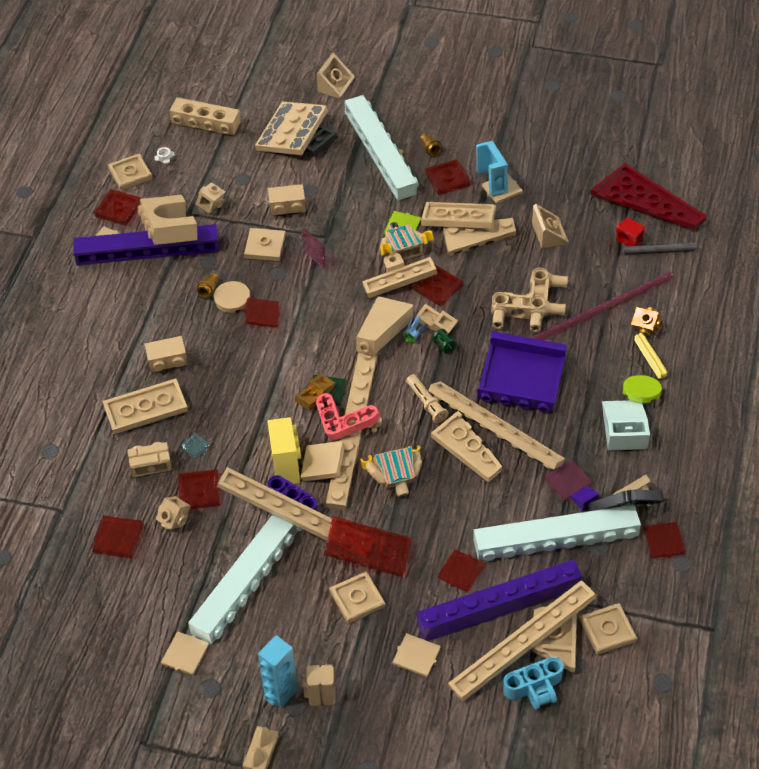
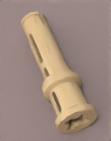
[406,374,449,423]

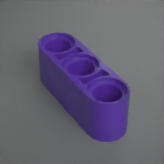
[267,475,318,512]

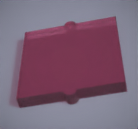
[301,228,326,267]
[544,460,592,501]

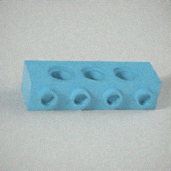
[258,635,298,708]

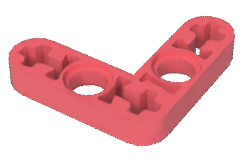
[316,393,380,440]

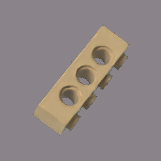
[170,98,241,136]

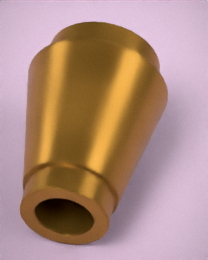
[420,134,442,156]
[197,273,219,298]

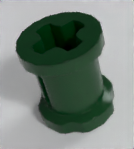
[432,328,457,353]

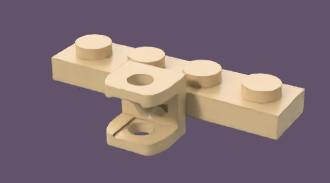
[362,253,437,298]

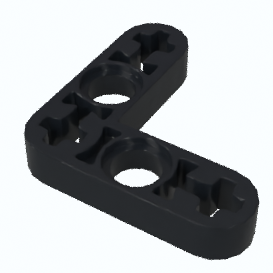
[588,490,664,511]

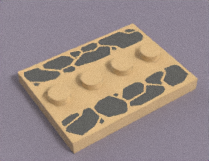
[255,102,328,155]

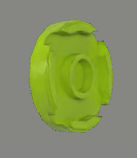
[623,375,662,403]

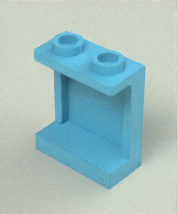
[476,141,508,196]

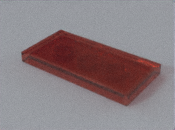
[323,516,412,577]

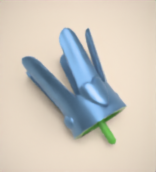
[403,316,428,343]

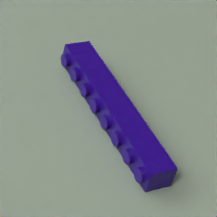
[74,224,219,266]
[417,559,582,641]

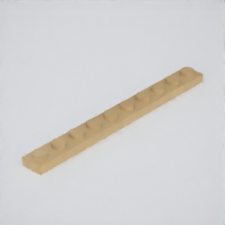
[326,352,378,510]

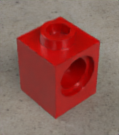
[615,217,645,246]

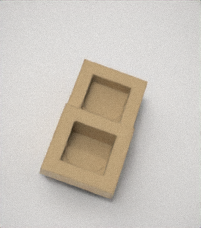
[414,304,458,335]

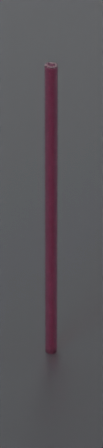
[530,271,673,340]

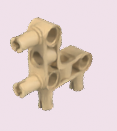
[491,268,568,333]

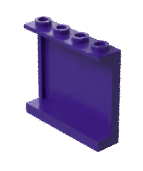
[477,331,567,413]

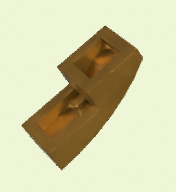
[295,374,336,410]

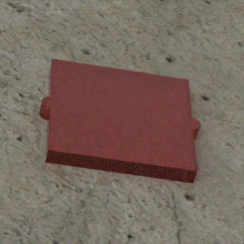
[244,298,280,327]
[643,522,686,559]
[437,549,485,592]

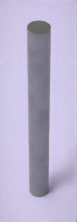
[623,243,696,254]

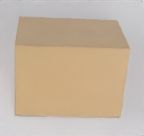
[317,53,355,98]
[532,204,568,249]

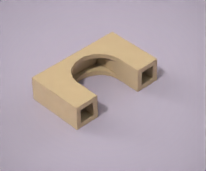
[138,195,197,245]

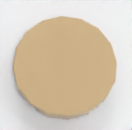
[214,281,251,313]

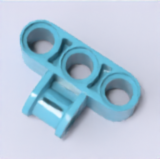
[503,657,563,710]

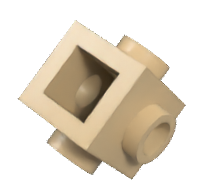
[196,182,225,214]
[156,496,191,530]

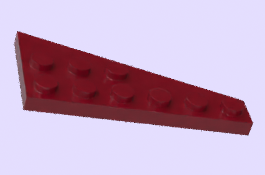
[590,163,707,230]

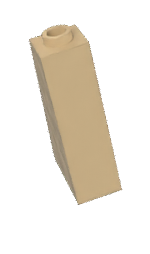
[356,296,413,355]

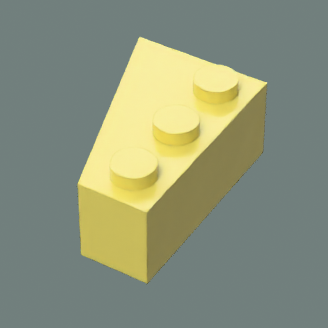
[267,417,301,484]

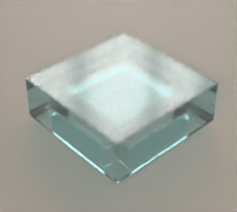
[181,433,209,459]

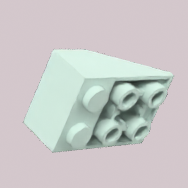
[602,400,650,450]

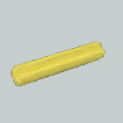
[634,333,668,379]

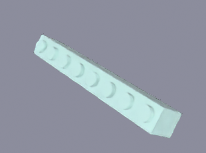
[345,95,419,201]
[473,505,641,561]
[188,515,302,645]

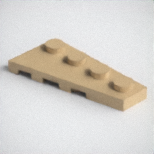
[443,218,516,256]
[431,410,502,483]

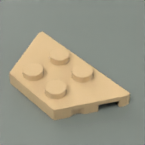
[532,606,577,672]

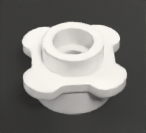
[154,147,175,164]

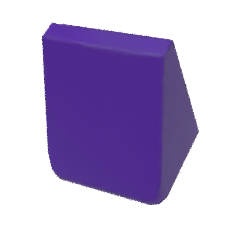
[570,486,599,511]

